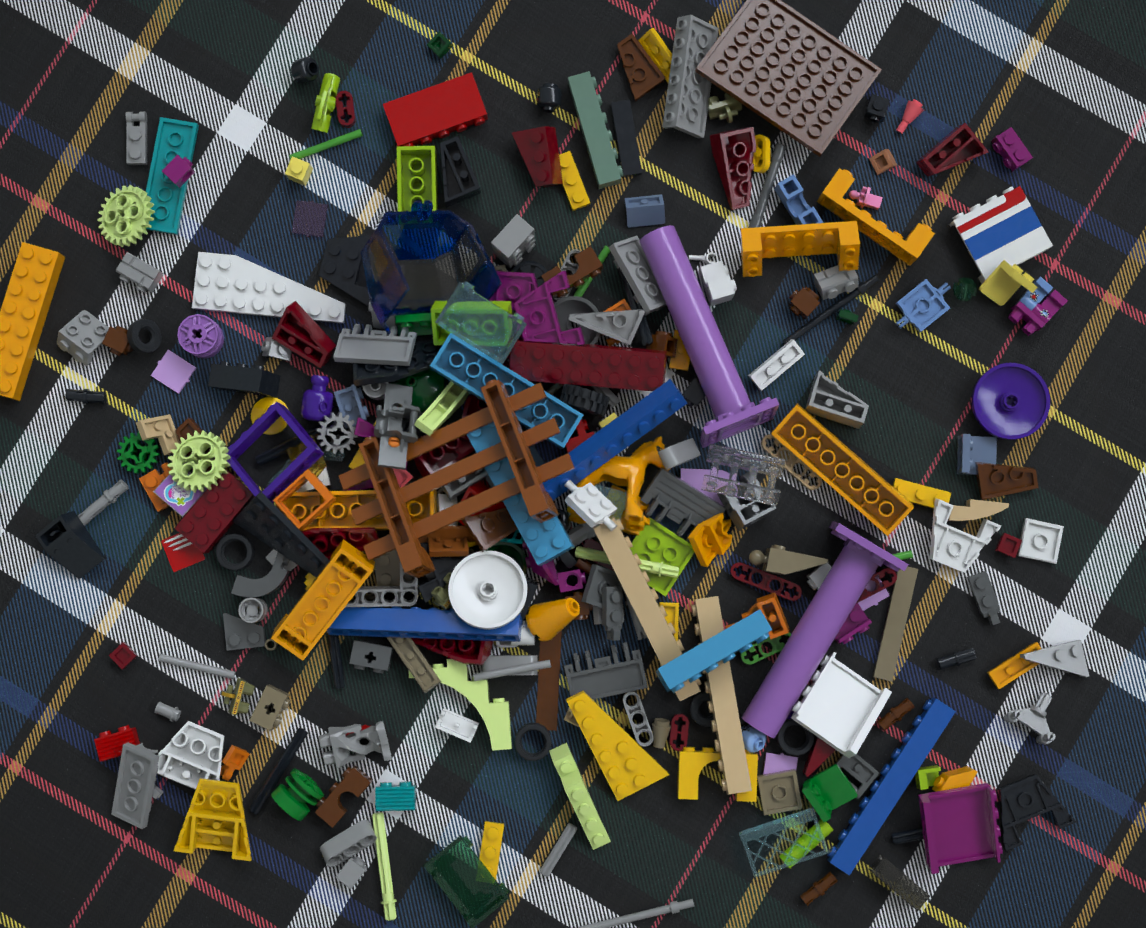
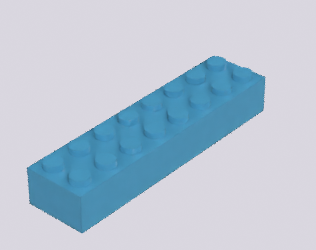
[429,333,583,449]
[467,422,575,566]

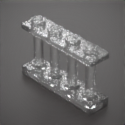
[701,444,786,506]

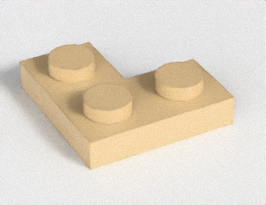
[136,414,181,455]

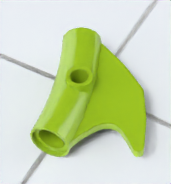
[311,73,340,133]

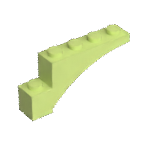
[414,381,469,436]
[549,743,611,850]

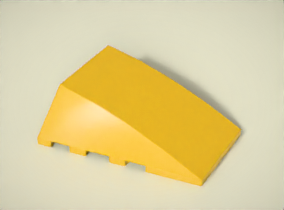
[173,778,252,861]

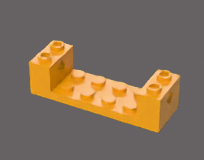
[817,168,935,265]
[741,221,860,277]
[271,539,375,661]

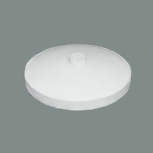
[448,551,527,629]

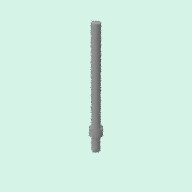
[579,899,694,928]

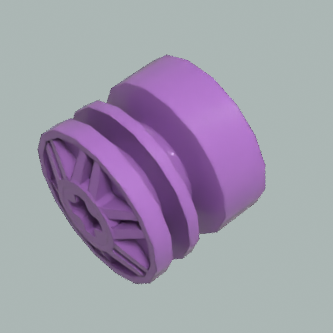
[177,314,224,359]

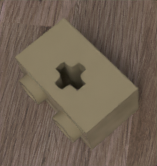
[249,684,291,731]

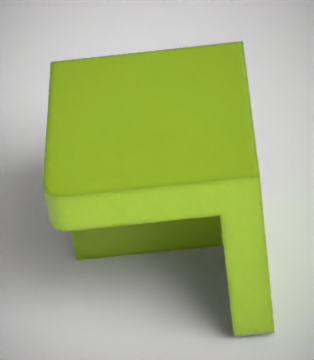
[915,765,941,790]

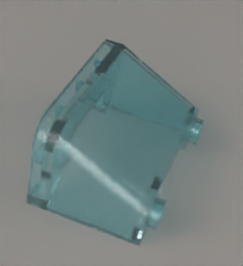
[434,281,527,364]

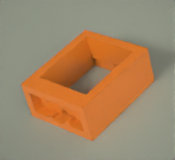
[273,469,337,531]

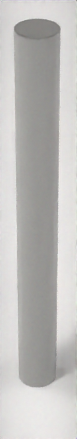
[158,654,236,679]
[473,660,551,681]

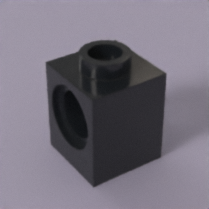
[682,377,706,408]

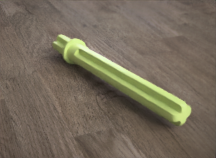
[575,546,679,578]
[372,812,397,921]

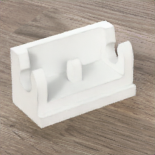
[435,708,479,743]

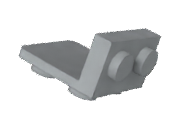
[57,310,109,366]

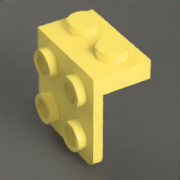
[979,260,1038,306]

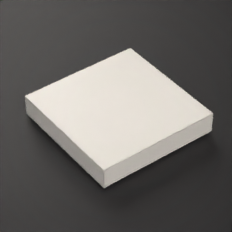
[1017,518,1064,564]

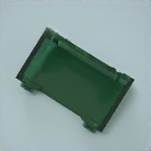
[423,835,510,928]

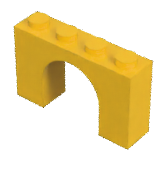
[677,747,758,802]

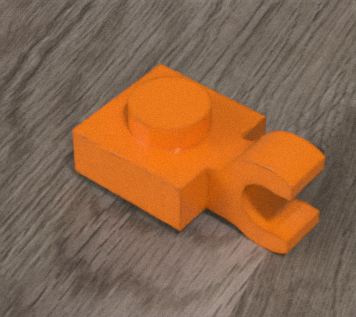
[220,745,250,781]

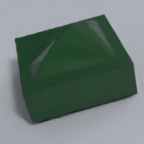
[427,31,453,59]
[836,309,859,325]

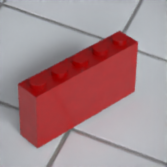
[383,72,488,147]

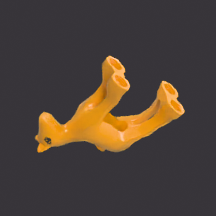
[567,436,671,532]

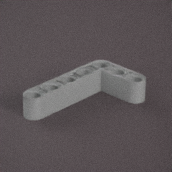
[345,562,418,607]

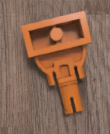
[725,592,789,639]

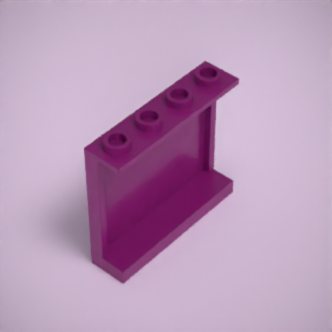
[918,783,1003,874]

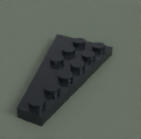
[233,492,330,578]

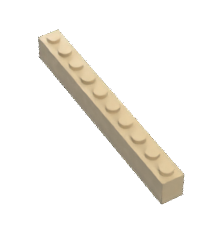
[593,516,702,701]
[691,596,752,795]

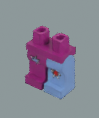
[1008,276,1068,336]

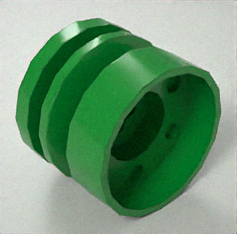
[271,768,324,821]

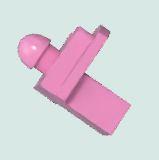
[849,186,883,210]

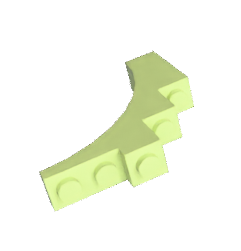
[408,659,512,751]

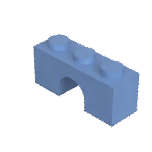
[774,174,824,225]

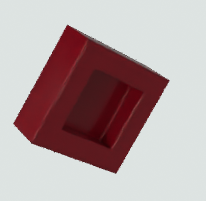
[995,533,1022,558]
[109,642,138,669]

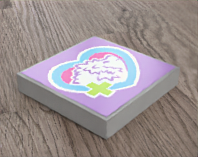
[153,471,208,518]

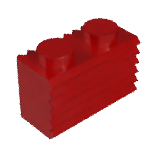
[94,725,140,762]

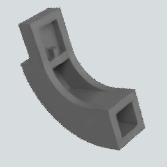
[231,552,291,598]

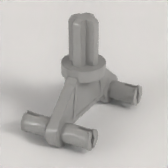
[1003,692,1055,745]

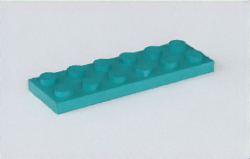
[146,117,199,235]

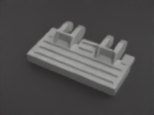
[333,324,417,366]

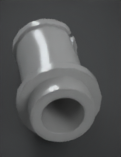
[154,702,181,722]

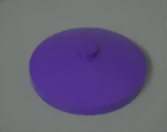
[972,363,1050,440]

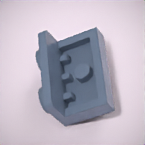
[334,384,370,429]

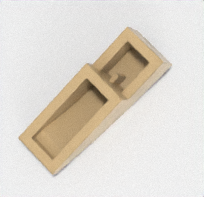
[948,499,1009,522]

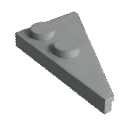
[568,309,645,345]
[1020,640,1089,677]

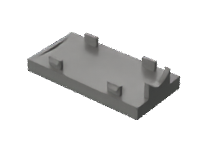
[609,236,667,316]
[111,742,159,829]

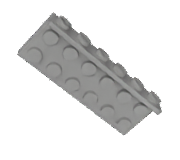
[662,15,719,138]

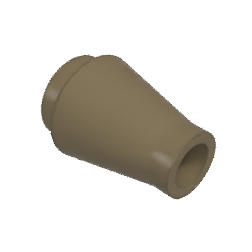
[652,718,671,748]

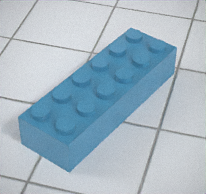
[656,609,772,693]

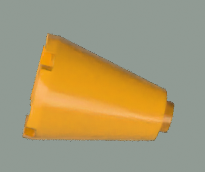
[526,598,580,641]

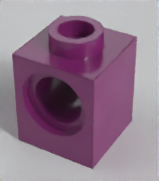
[162,154,195,188]
[557,569,586,592]

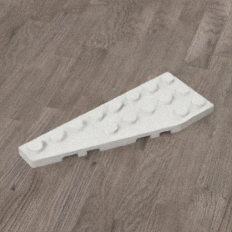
[192,252,346,324]

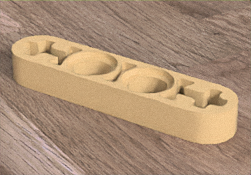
[761,434,822,490]

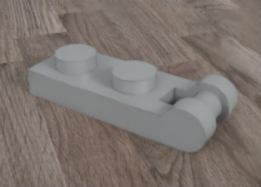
[126,111,147,165]

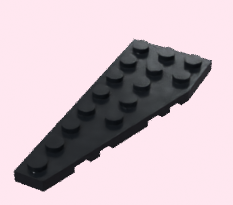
[353,335,496,386]

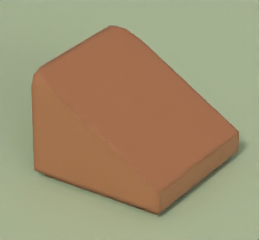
[869,149,897,175]

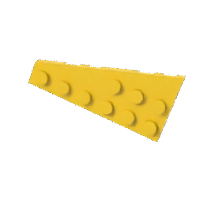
[566,691,669,801]

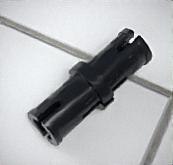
[65,389,107,404]

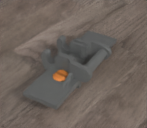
[374,383,420,470]

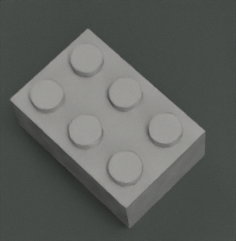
[491,214,536,269]

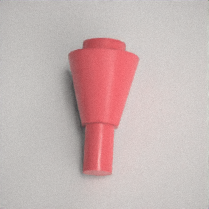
[896,99,924,134]

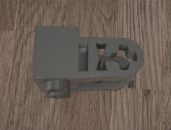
[717,471,776,531]

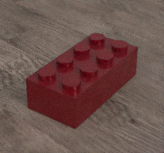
[174,469,255,554]

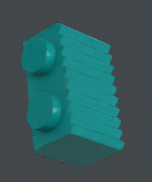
[375,781,416,811]

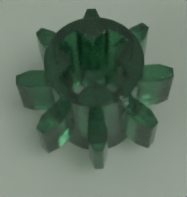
[953,277,977,301]

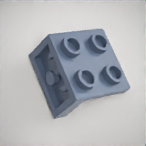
[957,434,997,475]

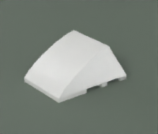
[157,721,224,790]

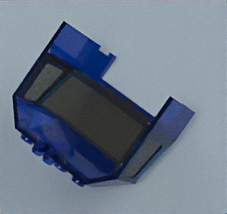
[360,200,502,335]

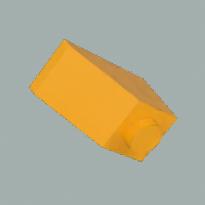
[932,766,978,792]

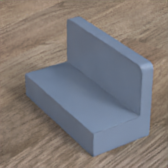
[625,194,665,227]

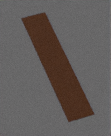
[536,630,562,731]

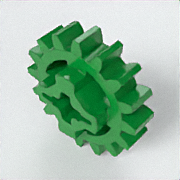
[117,432,160,474]

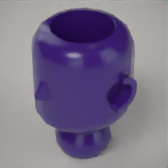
[301,375,334,422]

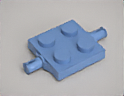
[895,279,951,333]

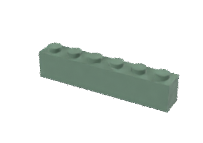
[568,71,623,189]

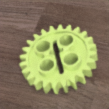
[98,185,155,247]
[167,430,231,493]

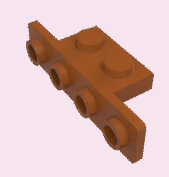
[419,526,476,557]

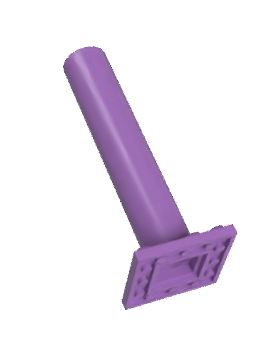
[639,225,779,448]
[741,521,909,738]

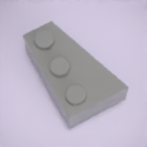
[805,370,869,429]

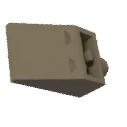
[749,545,828,575]

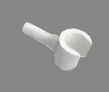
[689,252,716,265]

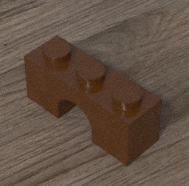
[541,246,603,298]
[315,765,373,828]

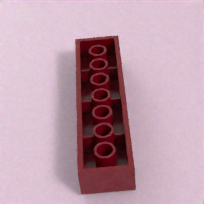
[510,338,667,391]

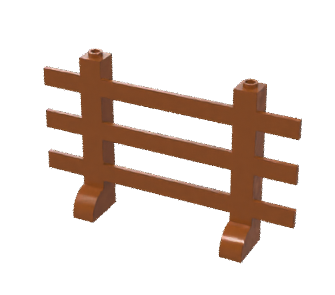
[339,380,575,578]

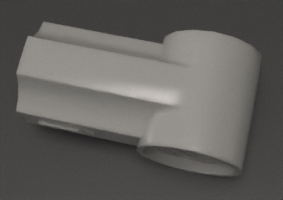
[568,523,597,547]

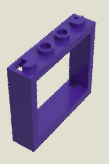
[226,402,324,503]

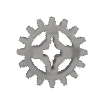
[316,412,358,454]

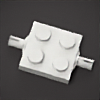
[564,480,618,531]

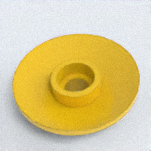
[251,397,288,435]

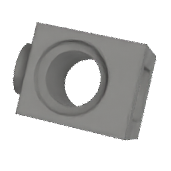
[335,856,367,890]

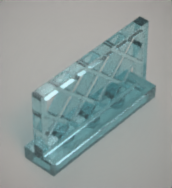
[739,807,829,878]

